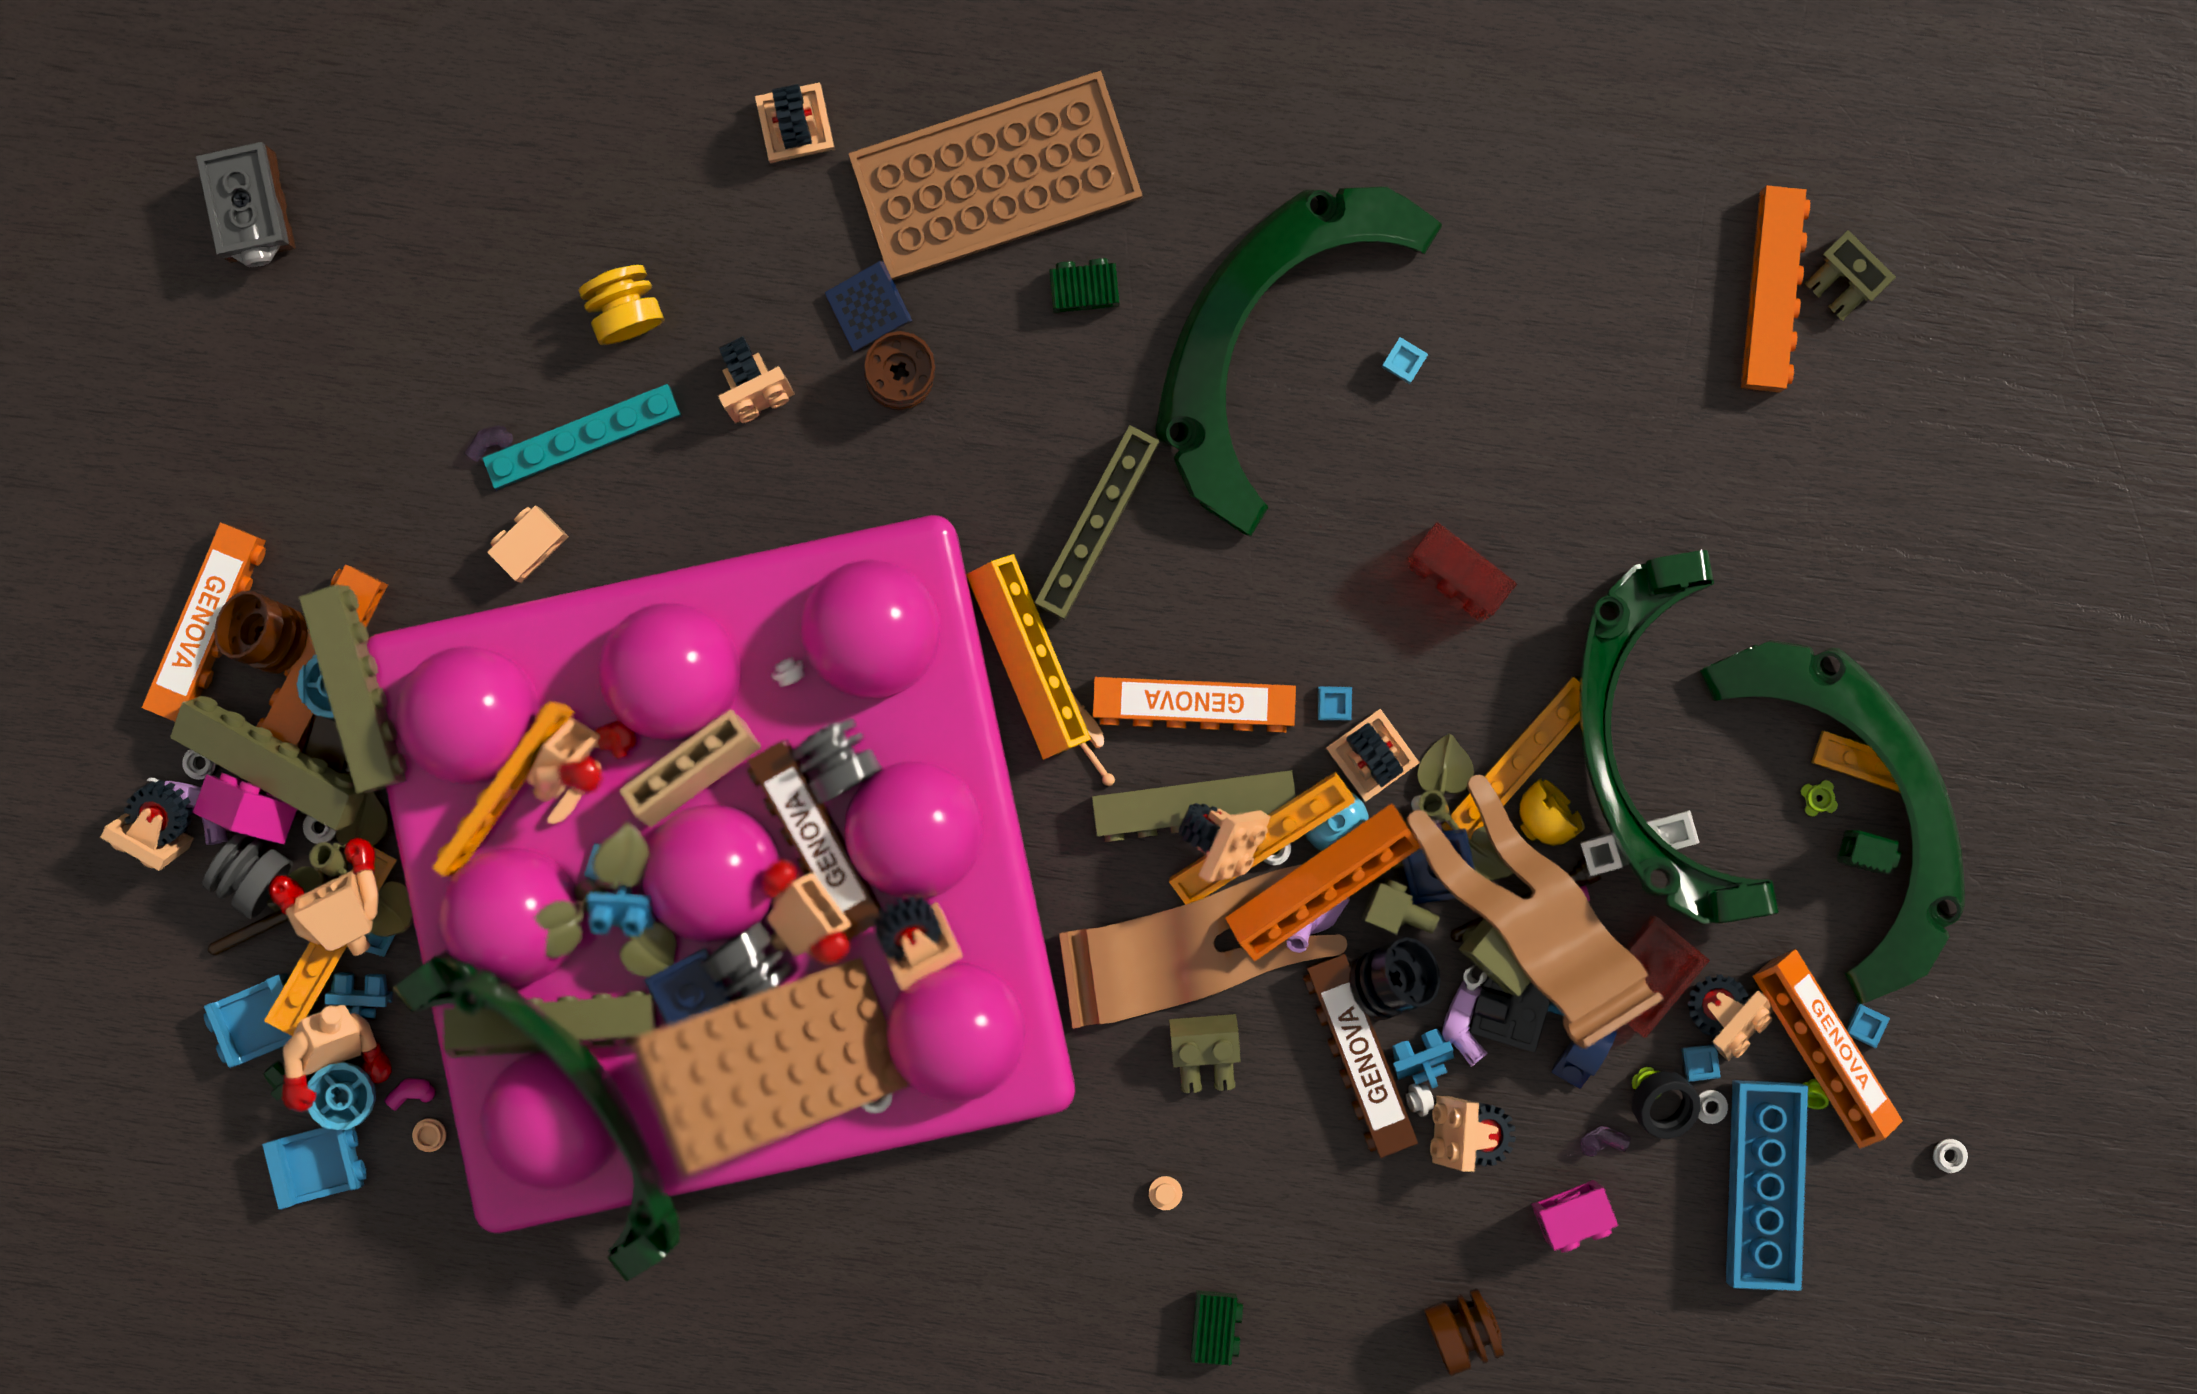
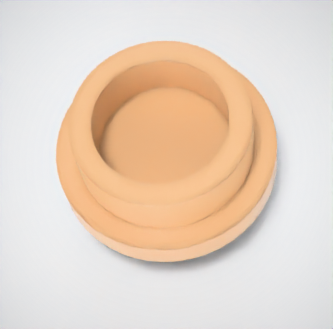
[412,1118,447,1152]
[1149,1176,1182,1210]

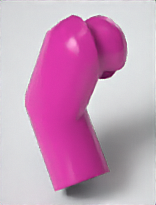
[384,1078,435,1111]

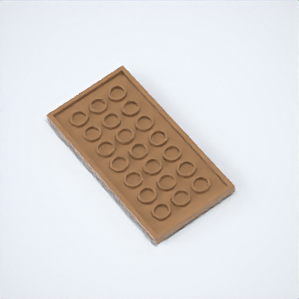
[848,70,1143,280]
[631,957,911,1176]

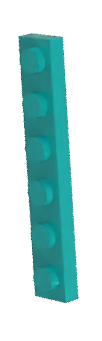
[482,384,681,490]

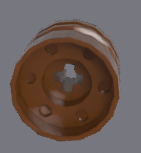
[864,331,935,411]
[214,591,308,674]
[1424,1289,1504,1377]

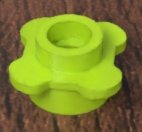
[1801,780,1838,817]

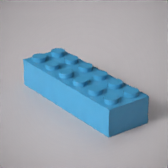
[1726,1080,1808,1291]

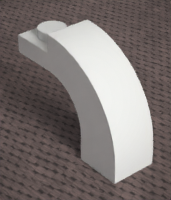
[1581,810,1700,876]

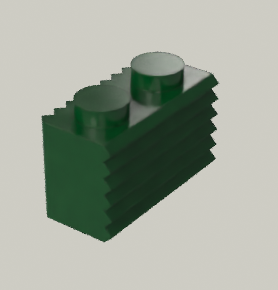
[1049,258,1120,313]
[1837,830,1901,874]
[1190,1290,1243,1366]

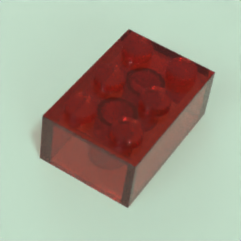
[1406,522,1518,620]
[1625,916,1710,1038]

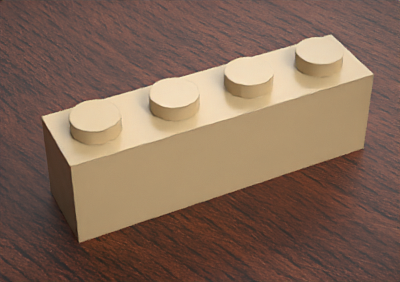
[619,709,761,827]

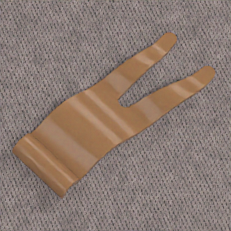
[1407,775,1663,1049]
[1059,864,1347,1028]

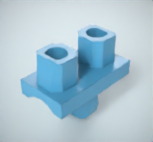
[587,884,655,936]
[325,972,393,1019]
[1392,1029,1454,1089]

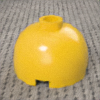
[1519,778,1585,846]

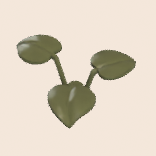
[1390,734,1513,881]
[266,792,413,937]
[533,823,676,977]

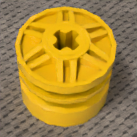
[578,265,665,345]

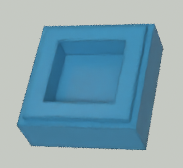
[1317,687,1352,721]
[1846,1003,1890,1048]
[1681,1044,1721,1082]

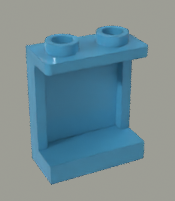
[204,973,292,1068]
[262,1127,367,1209]

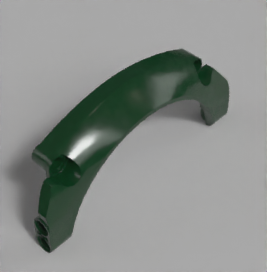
[1155,186,1442,537]
[1579,550,1779,925]
[1700,640,1965,1004]
[393,950,680,1281]

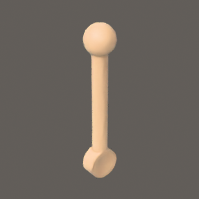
[1080,742,1115,786]

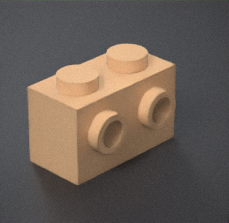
[487,505,569,583]

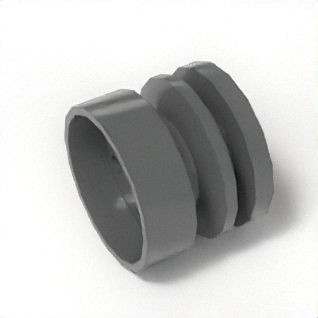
[791,718,883,804]
[202,833,293,919]
[700,921,794,1004]

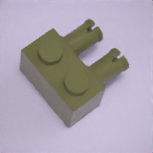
[1804,230,1896,321]
[1360,879,1440,934]
[1459,918,1531,996]
[1169,1014,1241,1093]

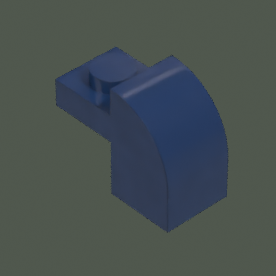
[1551,1028,1618,1089]

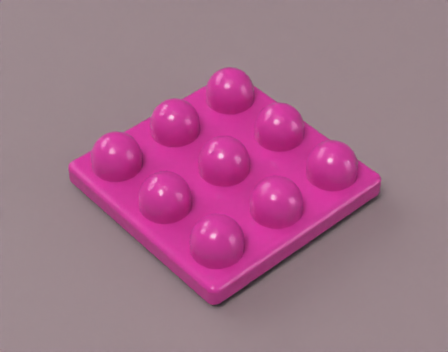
[366,515,1075,1233]

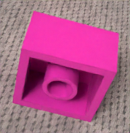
[192,773,297,844]
[1531,1180,1618,1252]

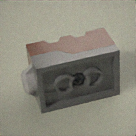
[196,142,296,267]

